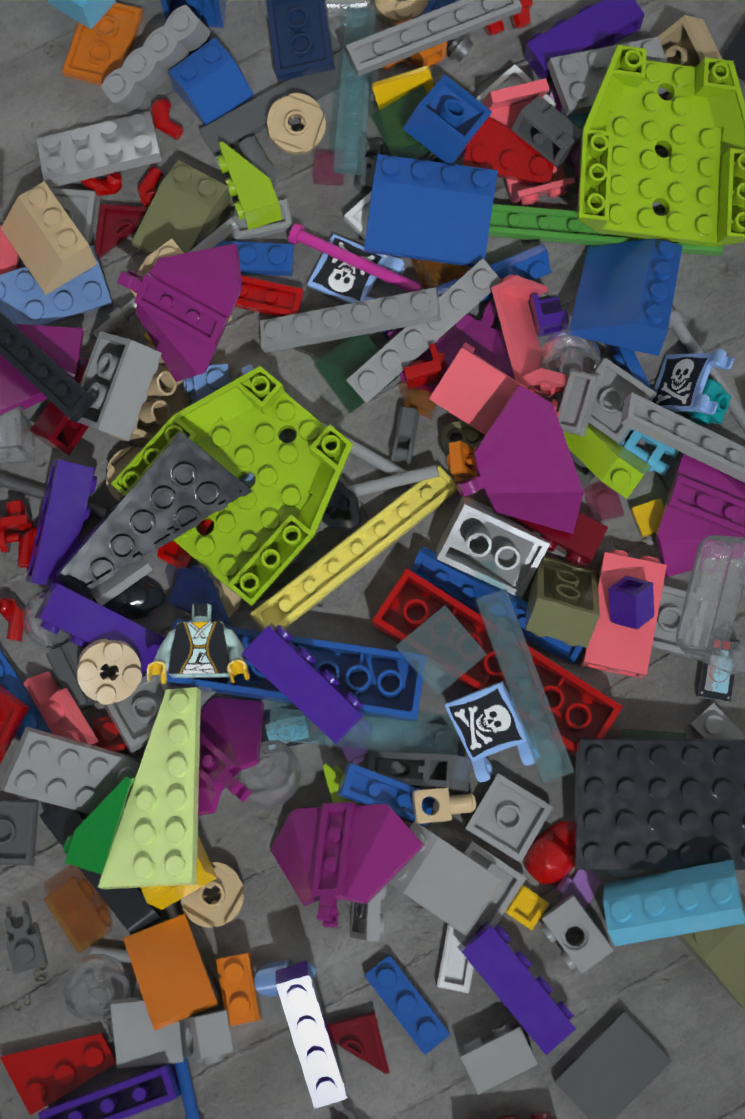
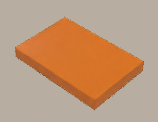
[62,2,144,85]
[123,914,218,1031]

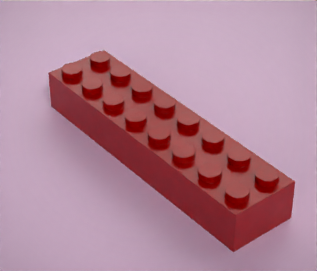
[372,568,623,758]

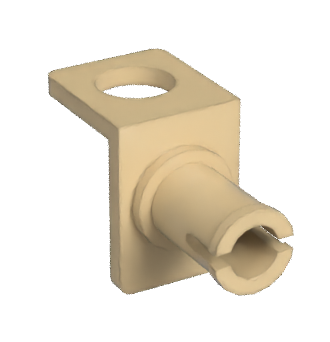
[412,788,476,824]

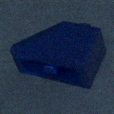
[167,565,232,626]

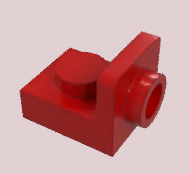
[404,343,448,389]
[93,716,130,754]

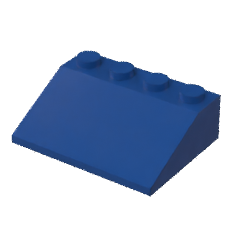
[364,154,498,267]
[568,239,683,356]

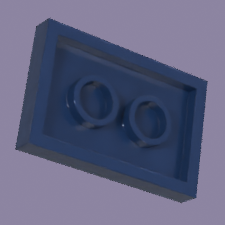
[266,0,335,82]

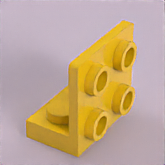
[372,66,434,151]

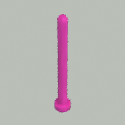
[288,223,421,292]

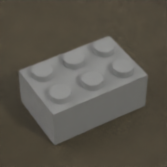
[68,331,161,441]

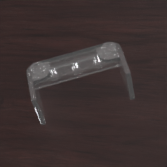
[676,535,745,676]

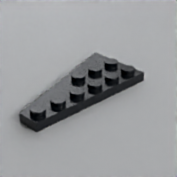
[56,429,253,595]

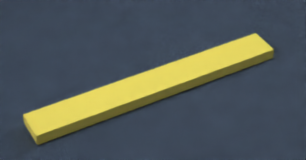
[250,465,458,631]

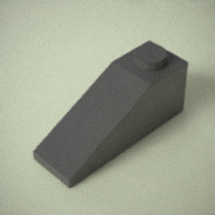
[368,751,471,791]

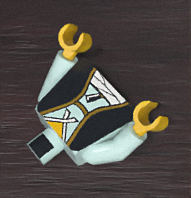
[147,604,250,684]

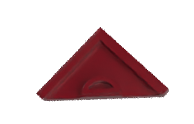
[94,203,149,259]
[327,1011,390,1074]

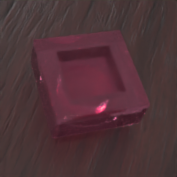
[313,151,346,186]
[584,487,625,523]

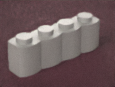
[101,5,210,112]

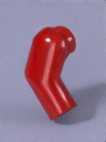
[151,98,184,140]
[137,166,163,207]
[79,173,122,196]
[0,597,27,642]

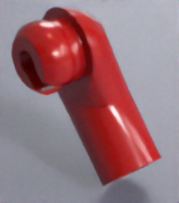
[17,526,38,569]

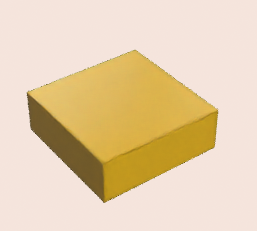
[630,498,664,539]
[505,885,550,931]

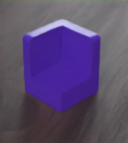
[529,293,570,337]
[608,576,654,630]

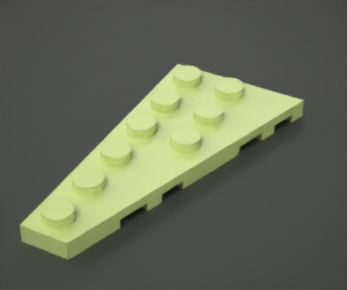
[98,687,201,889]

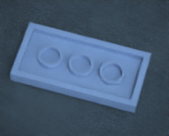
[0,245,113,326]

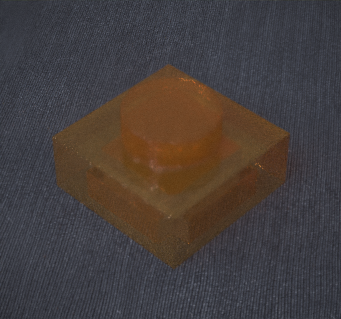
[404,388,437,420]

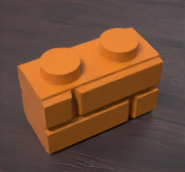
[216,952,263,1026]

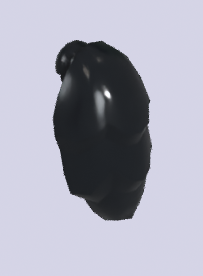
[322,480,361,530]
[93,577,165,619]

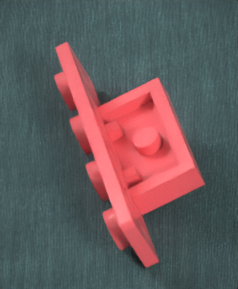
[24,672,99,746]

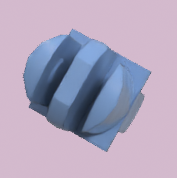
[254,958,317,997]

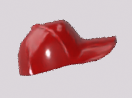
[523,821,574,885]

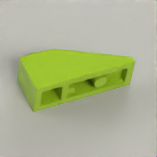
[563,423,652,499]

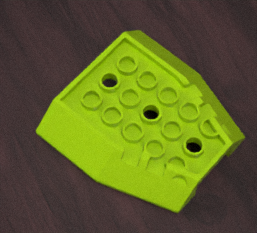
[577,45,745,247]
[111,366,353,606]

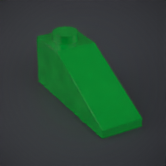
[63,776,136,875]

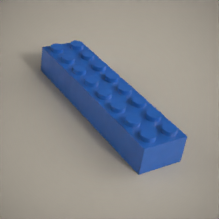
[166,618,426,723]

